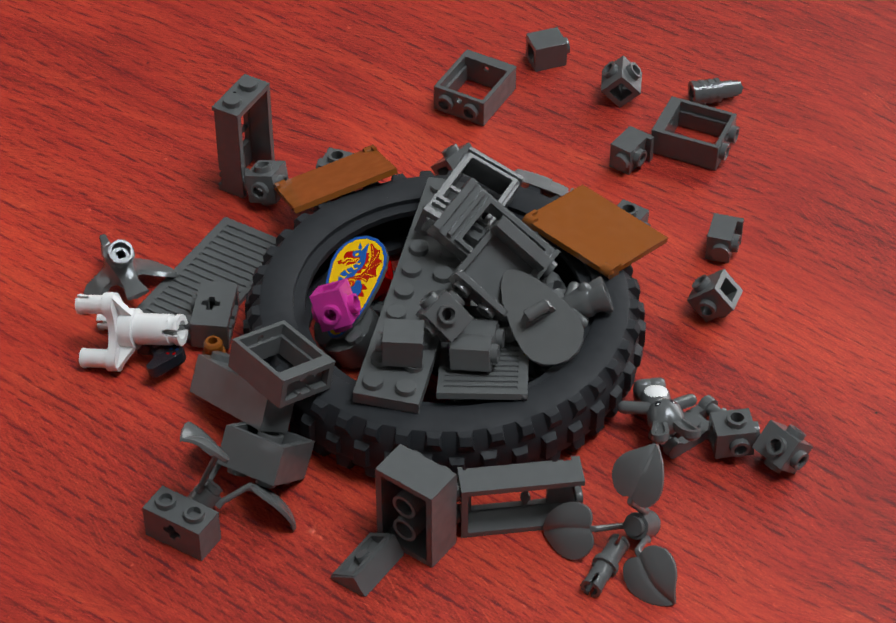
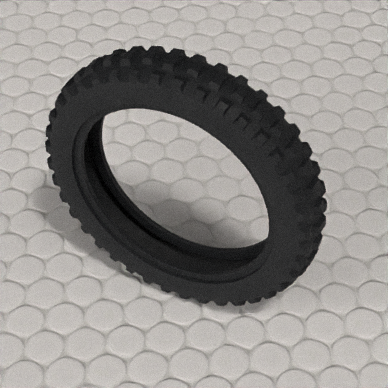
[243,170,646,478]

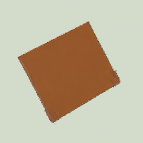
[274,145,398,213]
[522,184,668,279]

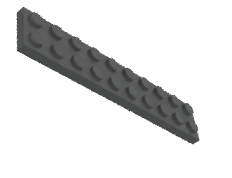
[353,177,489,414]

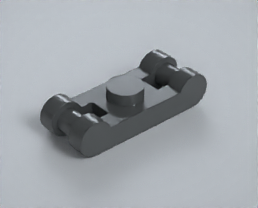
[648,395,727,459]

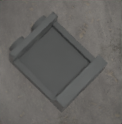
[448,216,553,320]

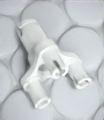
[75,292,188,372]

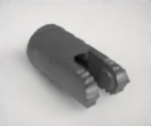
[688,78,744,105]

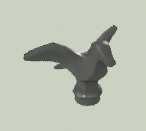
[84,234,178,300]

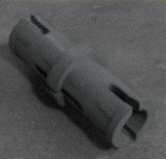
[580,534,630,597]

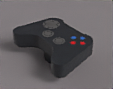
[136,344,186,378]

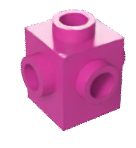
[309,278,361,333]

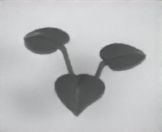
[180,422,296,532]
[543,443,678,606]

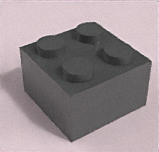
[216,422,315,488]

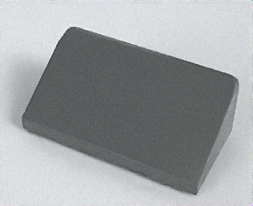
[330,532,404,596]

